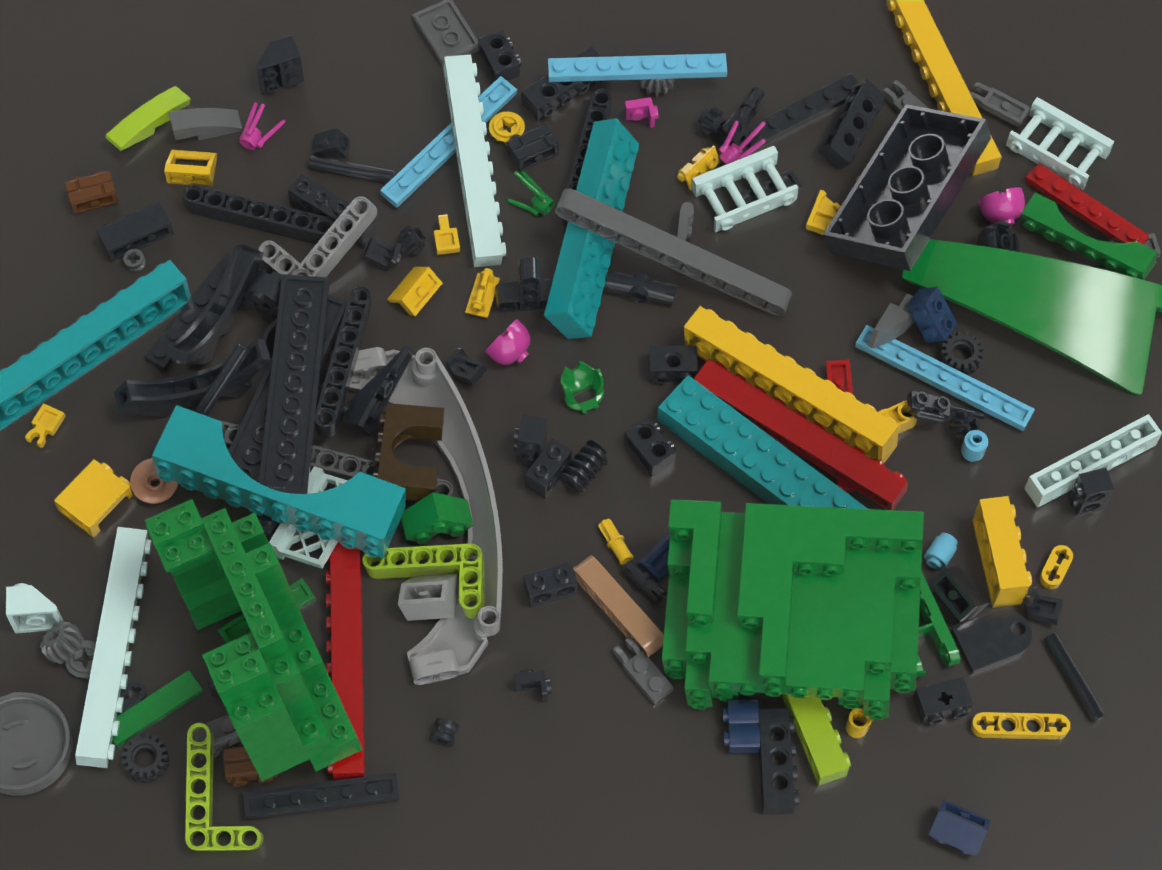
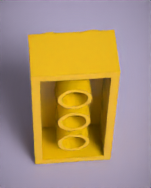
[972,496,1032,608]

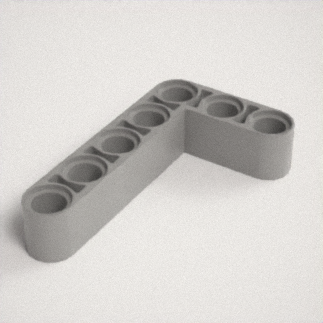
[259,196,377,277]

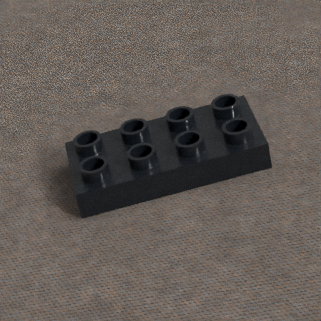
[823,104,991,271]

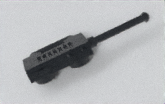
[907,391,986,424]

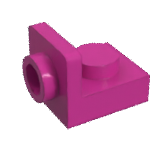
[624,97,659,128]

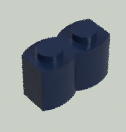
[722,699,760,753]

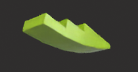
[105,86,191,151]

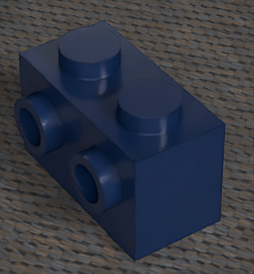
[907,287,957,343]
[929,799,991,856]

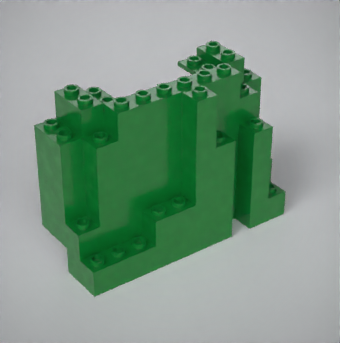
[145,499,363,781]
[662,500,924,720]

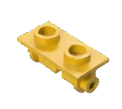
[677,145,720,190]
[465,268,500,318]

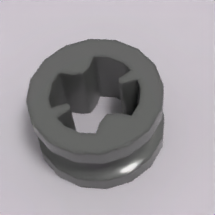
[123,249,146,272]

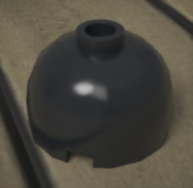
[977,221,1020,252]

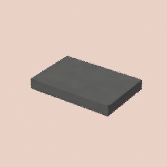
[412,0,479,67]

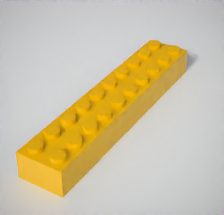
[684,306,899,463]

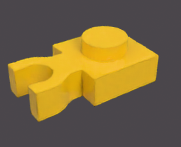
[25,403,66,448]

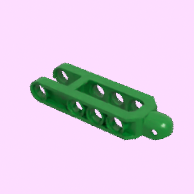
[916,571,960,678]

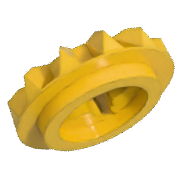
[489,112,525,144]

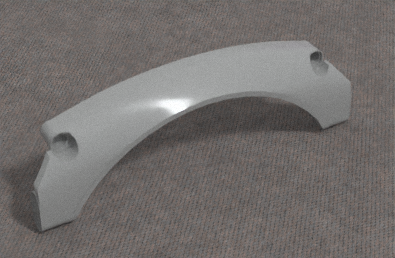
[341,347,503,685]

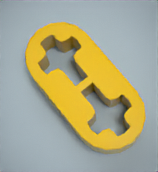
[1040,545,1073,589]

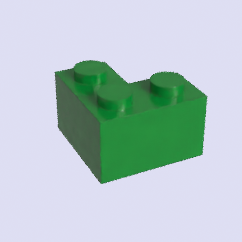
[401,492,474,544]

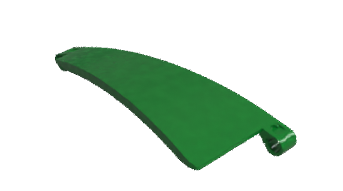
[902,239,1162,395]

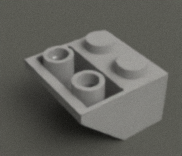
[398,574,459,621]

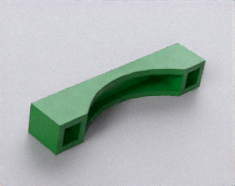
[1021,193,1157,280]

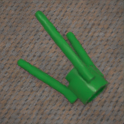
[507,170,555,216]

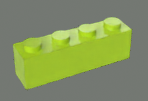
[781,694,851,786]

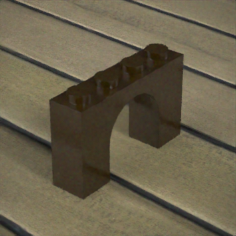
[373,403,444,500]

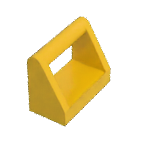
[164,150,217,187]

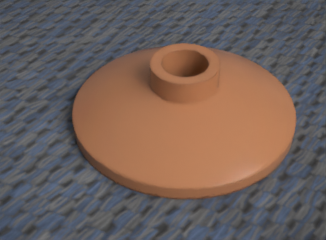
[130,458,179,504]

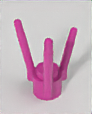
[239,103,285,150]
[719,121,765,164]

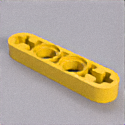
[971,712,1070,740]

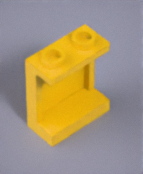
[54,459,133,538]

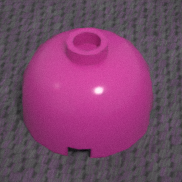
[978,187,1025,225]
[485,319,531,365]

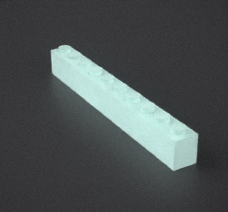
[443,55,506,267]
[75,527,152,768]

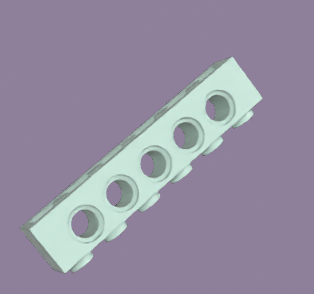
[1024,414,1162,507]

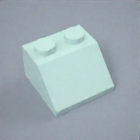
[6,583,63,633]

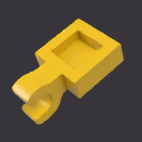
[434,214,460,255]

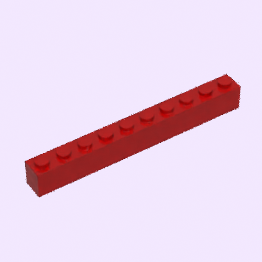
[694,359,908,510]
[326,542,365,781]

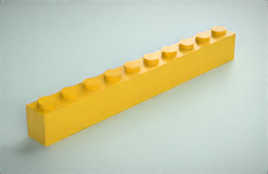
[886,0,1002,176]

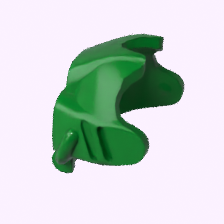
[560,361,604,414]

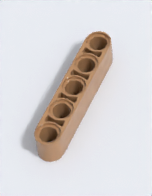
[573,555,664,657]

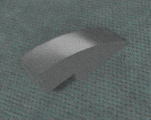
[169,108,243,141]
[868,293,915,348]

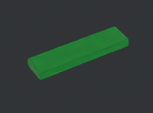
[218,578,316,644]
[113,670,203,748]

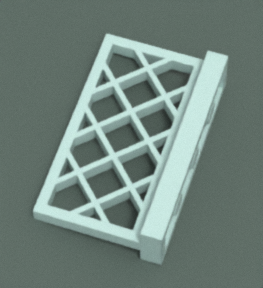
[269,466,347,568]

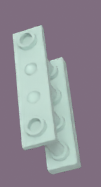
[1006,97,1114,190]
[692,146,798,233]

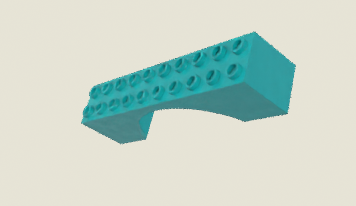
[152,405,406,558]

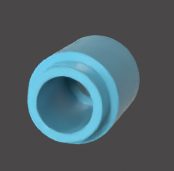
[961,430,988,462]
[924,533,958,570]

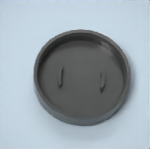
[0,693,73,796]

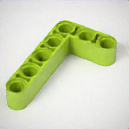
[362,544,485,619]
[185,723,264,851]

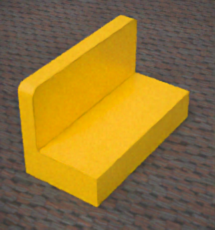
[387,267,443,316]

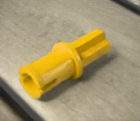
[598,519,634,565]

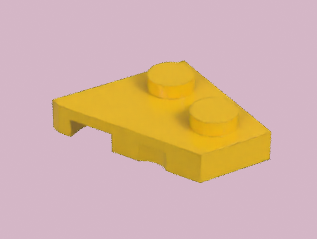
[806,190,841,235]

